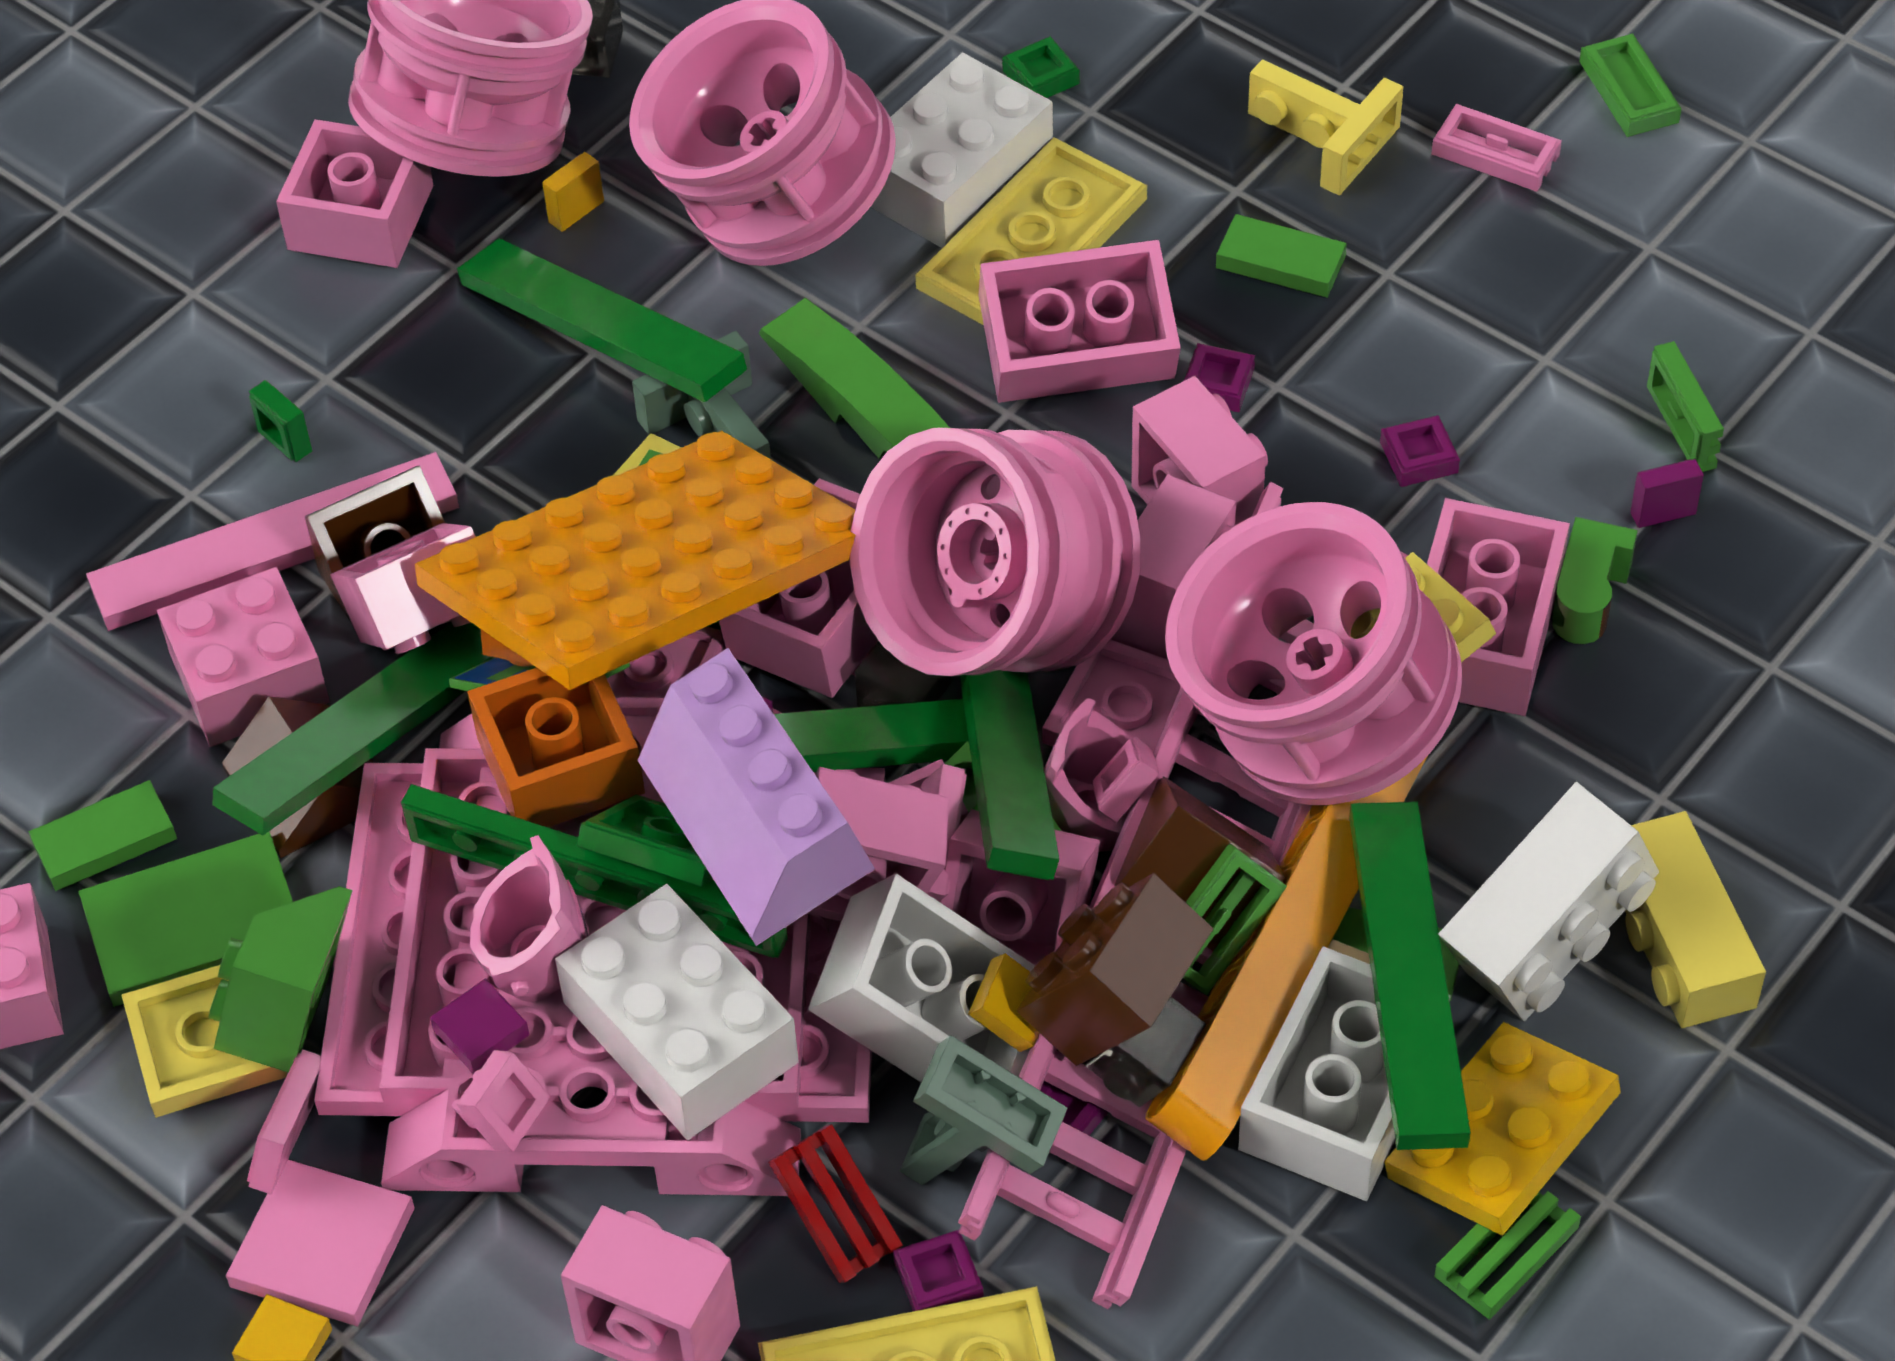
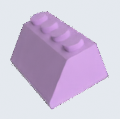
[637,648,875,946]

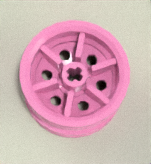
[850,428,1141,676]

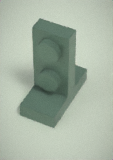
[632,331,771,459]
[899,1035,1068,1185]

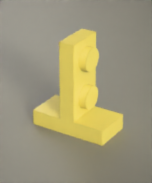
[1248,59,1404,196]

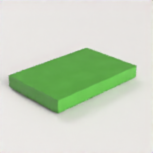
[78,831,293,1007]

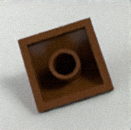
[305,466,445,627]
[222,696,374,858]
[1114,777,1285,951]

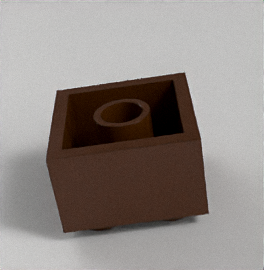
[1016,873,1213,1066]

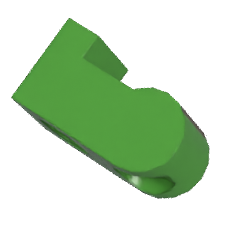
[1552,517,1638,644]

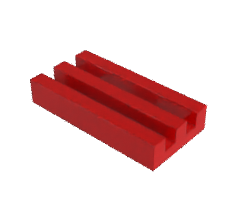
[768,1124,903,1283]

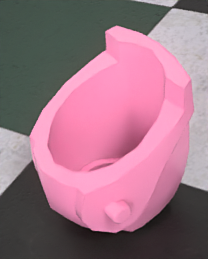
[1044,698,1131,852]
[470,835,590,997]

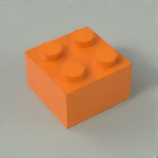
[467,667,645,827]

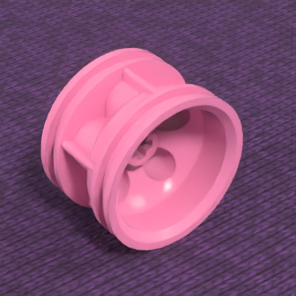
[348,0,593,177]
[629,0,896,266]
[1165,502,1462,805]

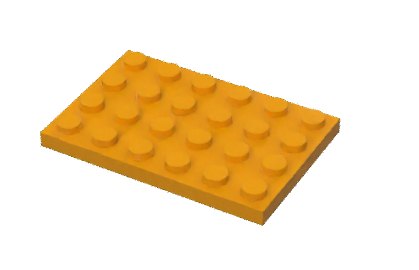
[415,430,856,690]

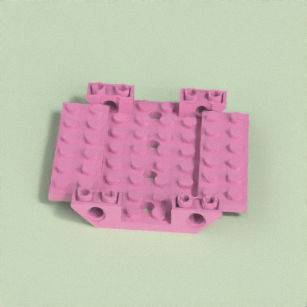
[314,697,886,1196]

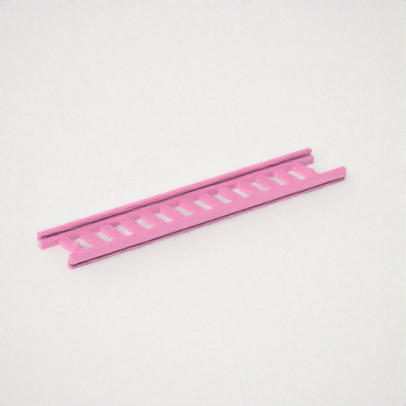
[958,481,1408,1309]

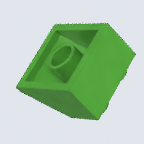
[209,886,353,1072]

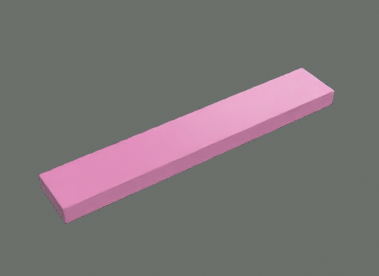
[86,452,459,631]

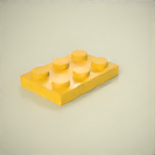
[1384,1022,1621,1236]

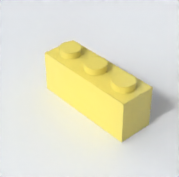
[1625,811,1766,1029]

